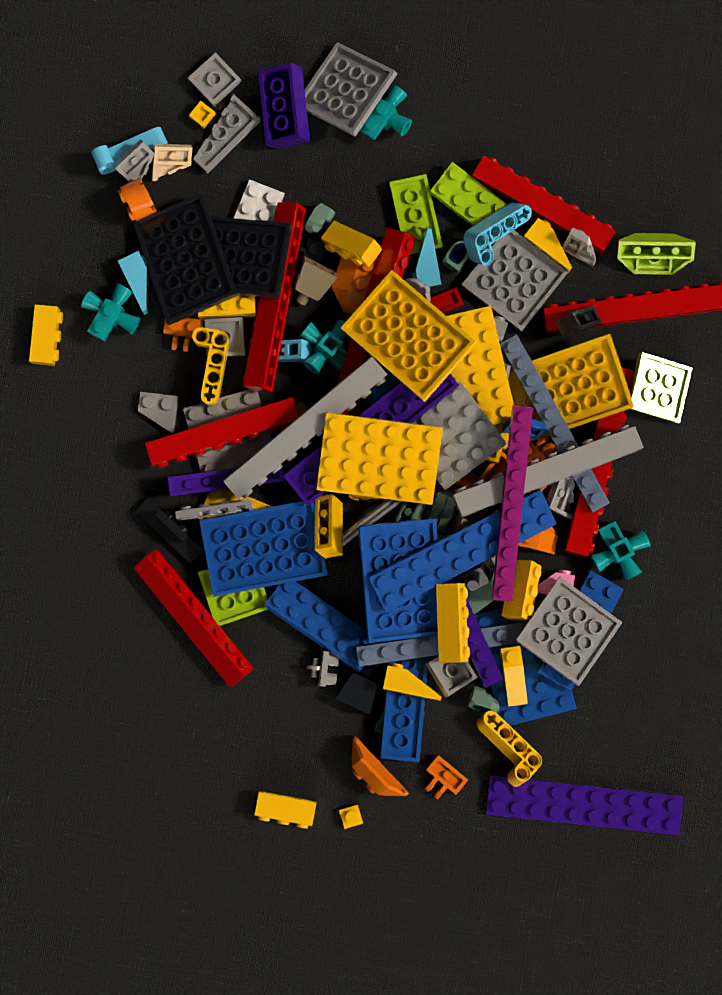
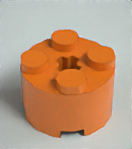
[118,177,157,221]

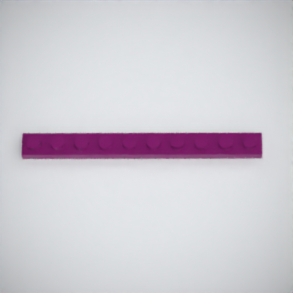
[492,405,533,601]

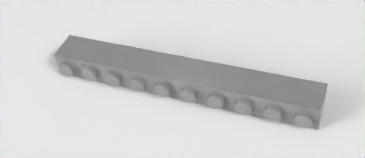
[223,356,387,499]
[452,425,644,518]

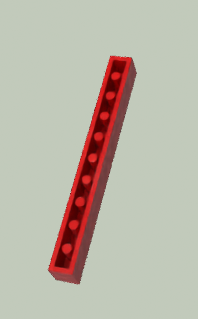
[243,202,306,392]
[337,228,415,416]
[542,282,722,334]
[564,368,634,557]

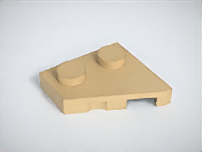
[151,144,192,181]

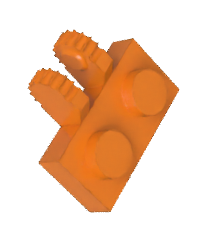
[163,317,204,352]
[527,436,556,466]
[425,755,468,799]

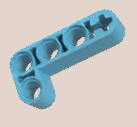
[91,127,168,175]
[464,202,532,266]

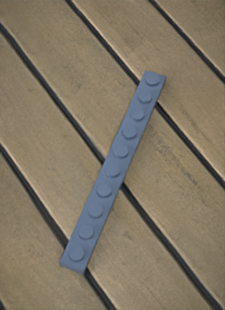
[500,335,610,513]
[356,622,527,667]

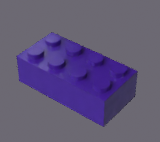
[258,62,310,149]

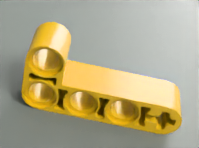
[192,327,230,406]
[477,711,542,787]

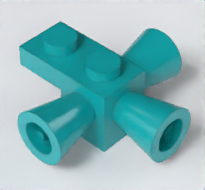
[359,85,412,140]
[81,283,141,341]
[300,320,348,375]
[590,521,651,581]

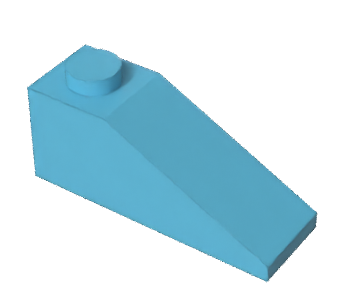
[412,226,441,287]
[118,251,149,315]
[278,339,313,362]

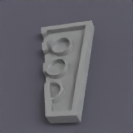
[194,94,261,174]
[175,499,254,521]

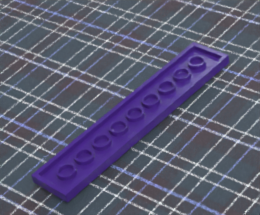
[284,374,460,506]
[486,775,683,835]

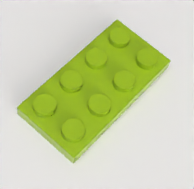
[429,162,508,226]
[389,174,443,256]

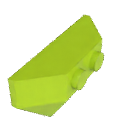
[617,233,696,275]

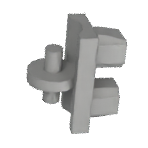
[306,651,339,687]

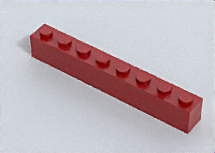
[472,156,615,254]
[145,397,299,469]
[134,549,254,688]

